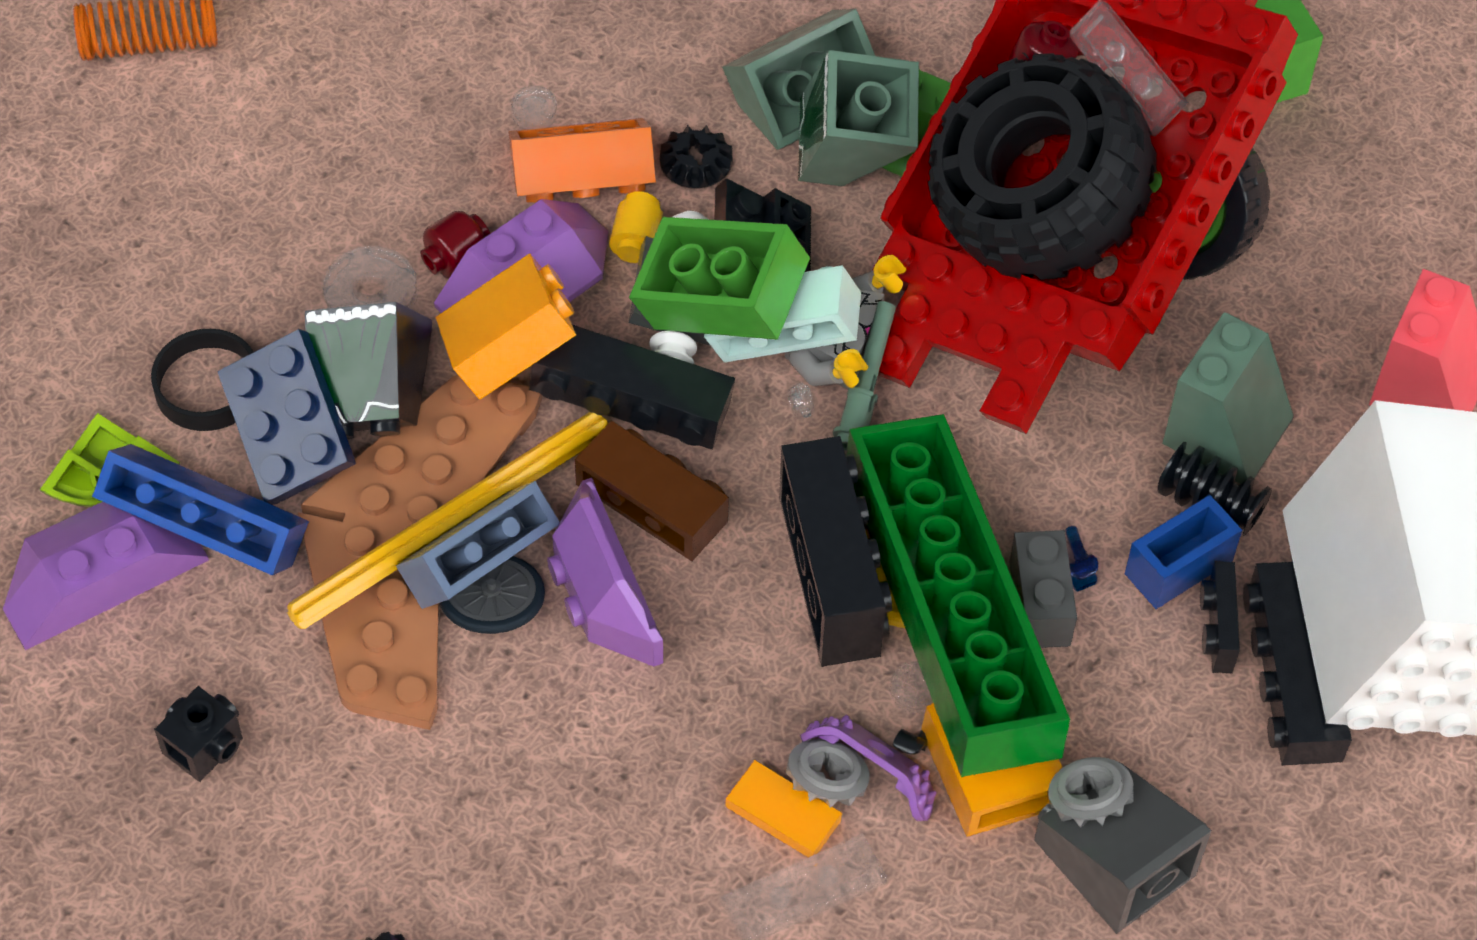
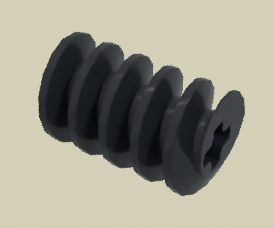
[1158,442,1272,536]

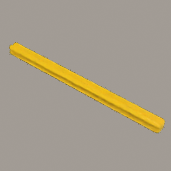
[287,412,608,629]

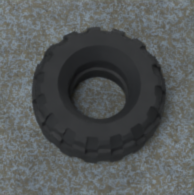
[928,53,1157,280]

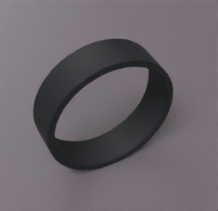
[151,329,254,431]

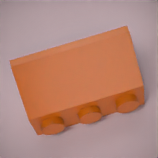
[508,118,656,202]

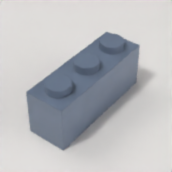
[396,481,560,609]

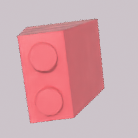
[1369,269,1477,412]

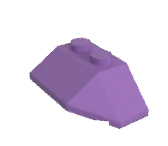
[434,199,608,313]
[547,478,663,666]
[3,502,209,650]

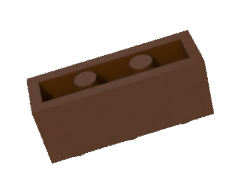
[574,420,729,562]

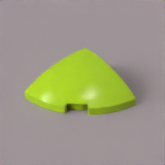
[40,413,180,507]

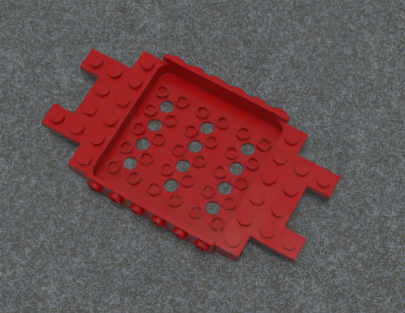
[872,0,1298,434]

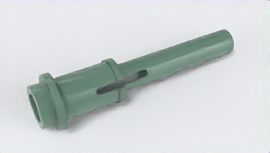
[833,301,896,451]

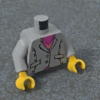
[785,255,906,389]

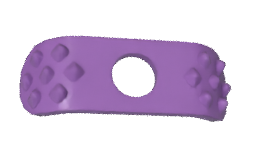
[800,715,937,821]

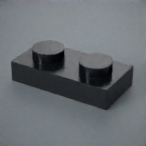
[1200,561,1240,674]

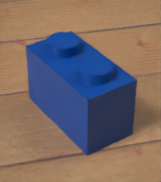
[1124,495,1242,609]

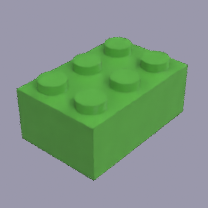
[629,217,810,340]

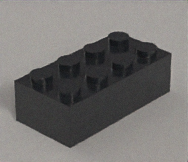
[779,436,892,667]

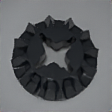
[660,125,733,188]

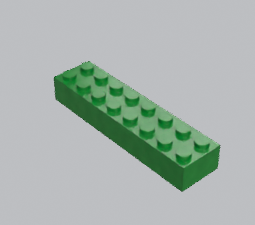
[847,414,1070,777]

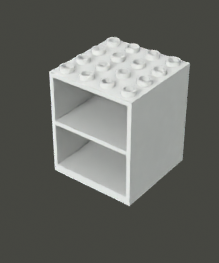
[1282,400,1477,737]

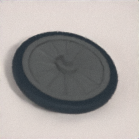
[439,556,545,634]

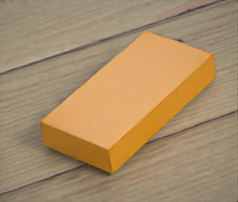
[725,760,842,860]

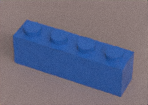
[92,444,309,576]

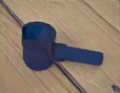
[1065,526,1098,592]

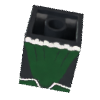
[305,302,432,440]

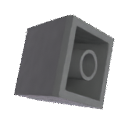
[1034,762,1211,934]

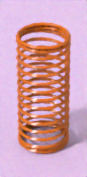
[73,0,217,61]

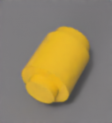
[609,191,663,263]

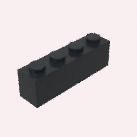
[529,325,735,450]
[1243,562,1352,766]

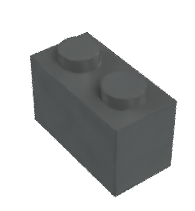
[1009,530,1077,648]

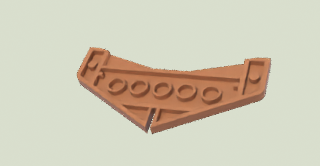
[298,375,542,730]

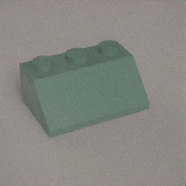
[722,9,875,150]

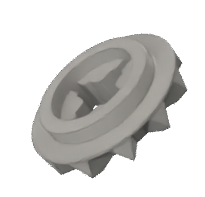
[786,739,870,808]
[1048,757,1134,828]

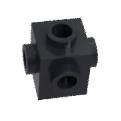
[154,686,243,782]

